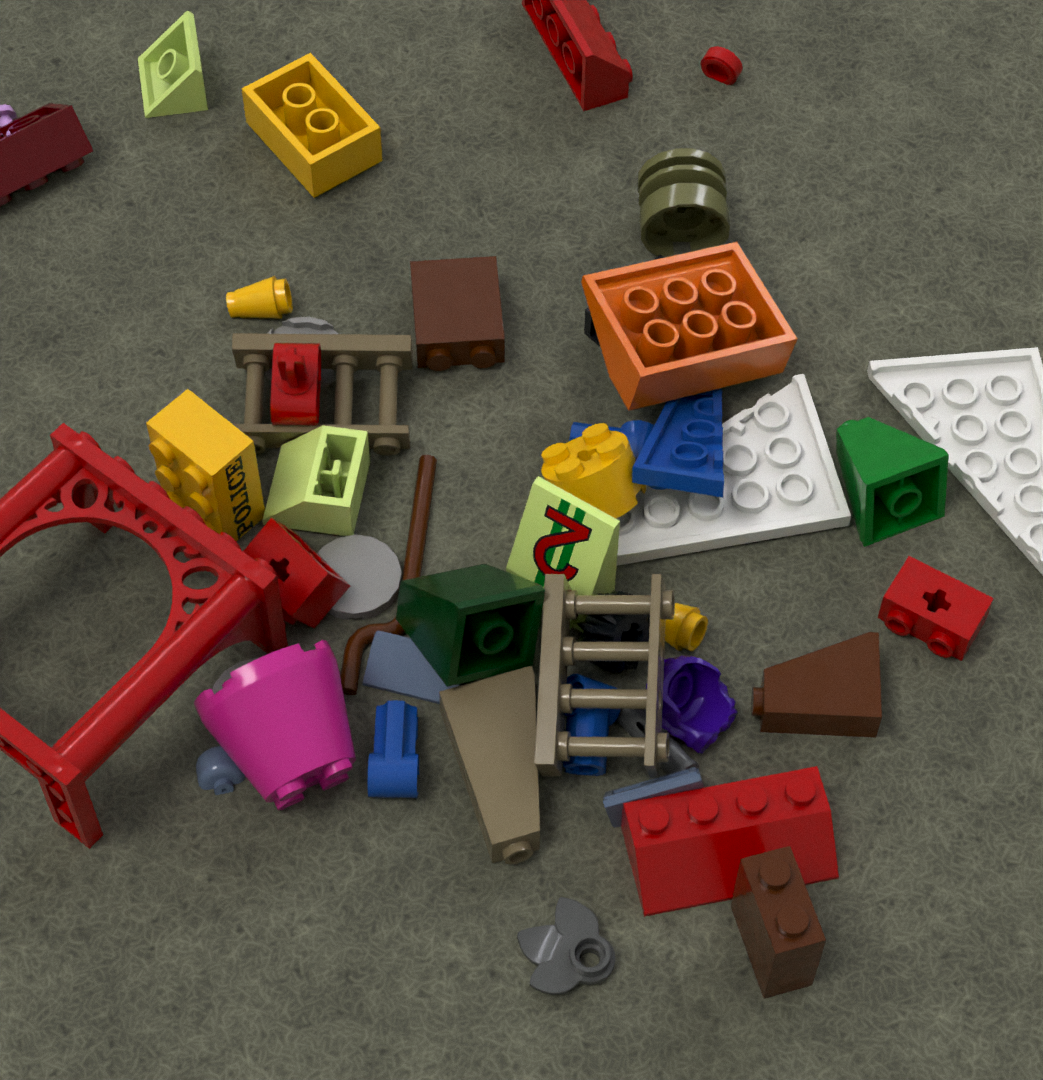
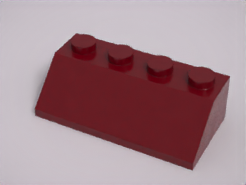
[0,103,93,206]

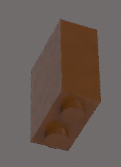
[410,256,505,371]
[730,846,826,999]

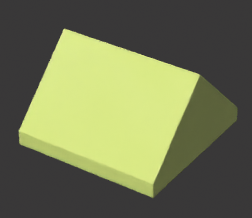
[138,11,208,118]

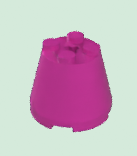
[194,640,356,811]

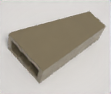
[439,666,540,865]

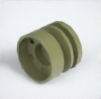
[637,148,730,258]

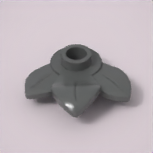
[517,897,615,995]

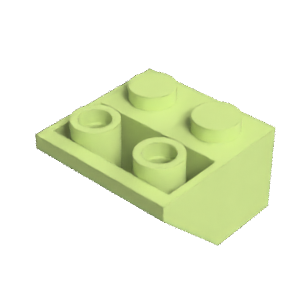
[262,425,370,536]

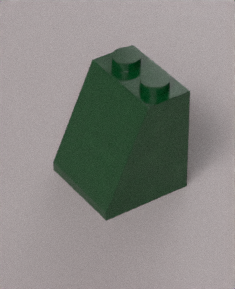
[396,564,545,687]

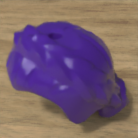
[646,656,738,753]

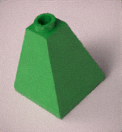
[836,417,949,547]

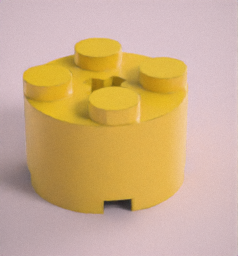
[541,423,647,518]

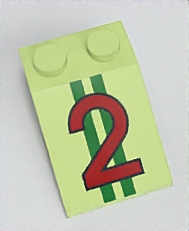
[506,476,620,632]

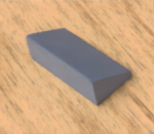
[363,631,462,704]
[603,767,704,828]

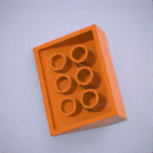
[581,242,798,411]

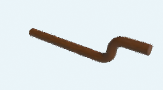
[340,455,437,695]

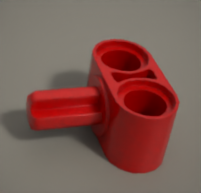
[270,343,322,426]

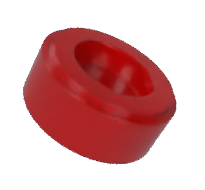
[700,46,743,85]

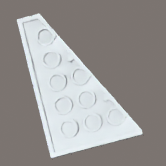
[867,347,1043,575]
[616,374,851,566]

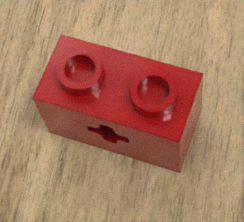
[243,517,350,628]
[878,556,994,661]

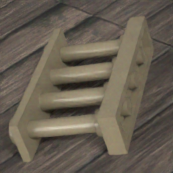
[232,333,413,456]
[534,574,675,778]

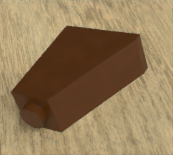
[751,632,882,738]

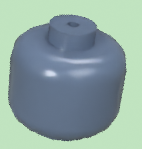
[196,746,245,795]

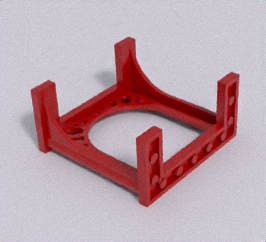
[0,423,288,849]

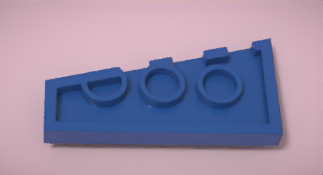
[632,388,724,498]

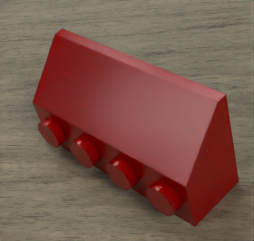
[522,0,633,111]
[621,766,839,917]

